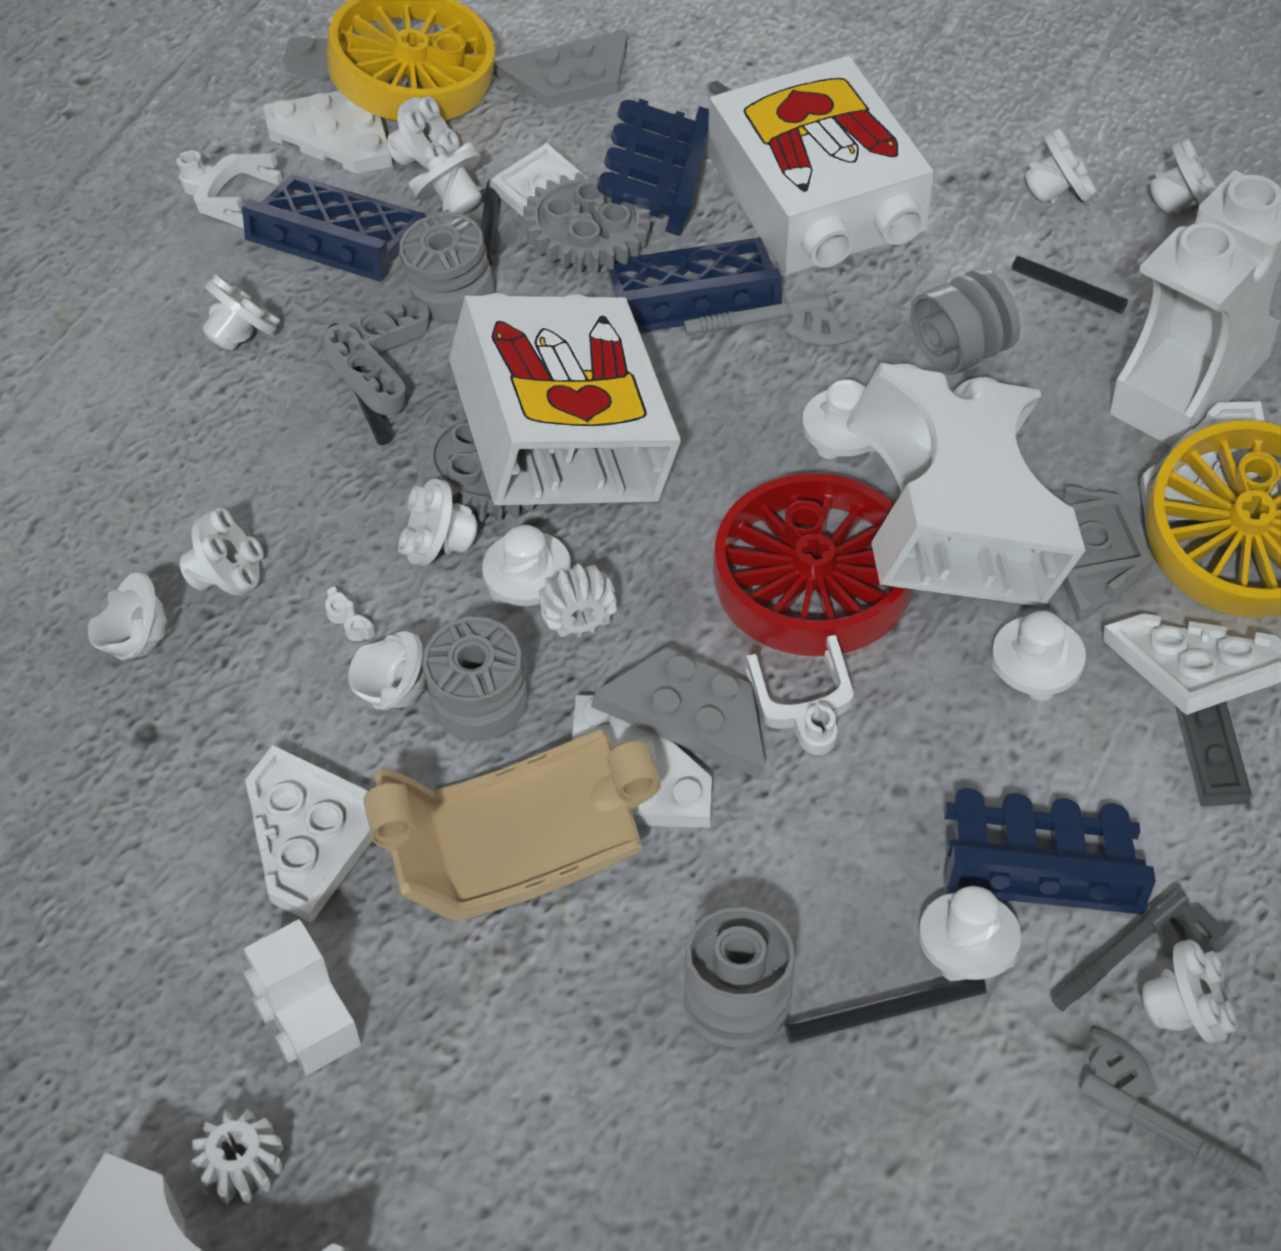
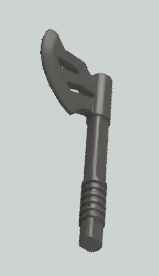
[1051,888,1240,1011]

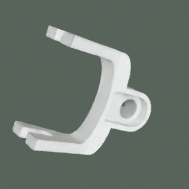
[176,150,283,228]
[745,635,854,755]

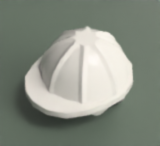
[87,572,167,661]
[348,631,427,711]

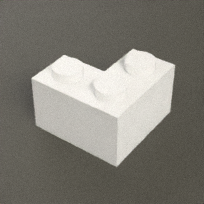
[242,919,361,1076]

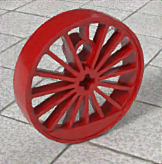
[713,473,914,656]

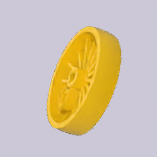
[326,0,495,121]
[1145,420,1281,618]

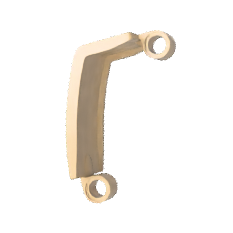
[363,730,661,921]

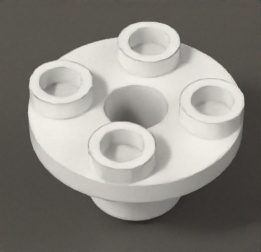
[387,96,460,169]
[1026,127,1099,204]
[1150,138,1216,215]
[408,142,483,214]
[202,274,281,350]
[802,379,876,459]
[398,478,477,567]
[180,507,263,596]
[482,525,571,606]
[991,611,1086,701]
[919,886,1022,981]
[1142,939,1238,1044]

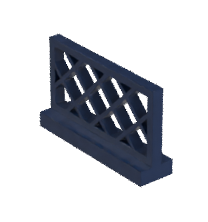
[242,174,426,282]
[607,237,782,333]

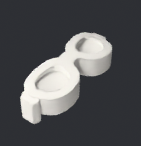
[325,586,375,642]

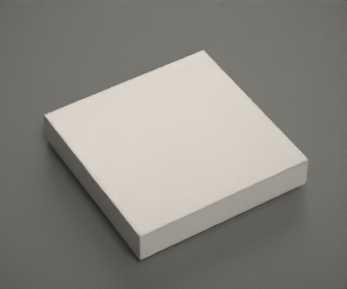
[490,143,589,217]

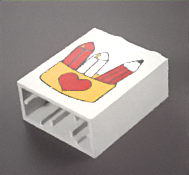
[708,56,934,275]
[449,293,681,505]

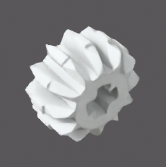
[538,563,617,639]
[190,1109,283,1205]

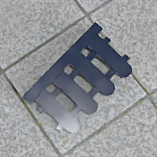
[597,98,709,236]
[944,788,1156,915]

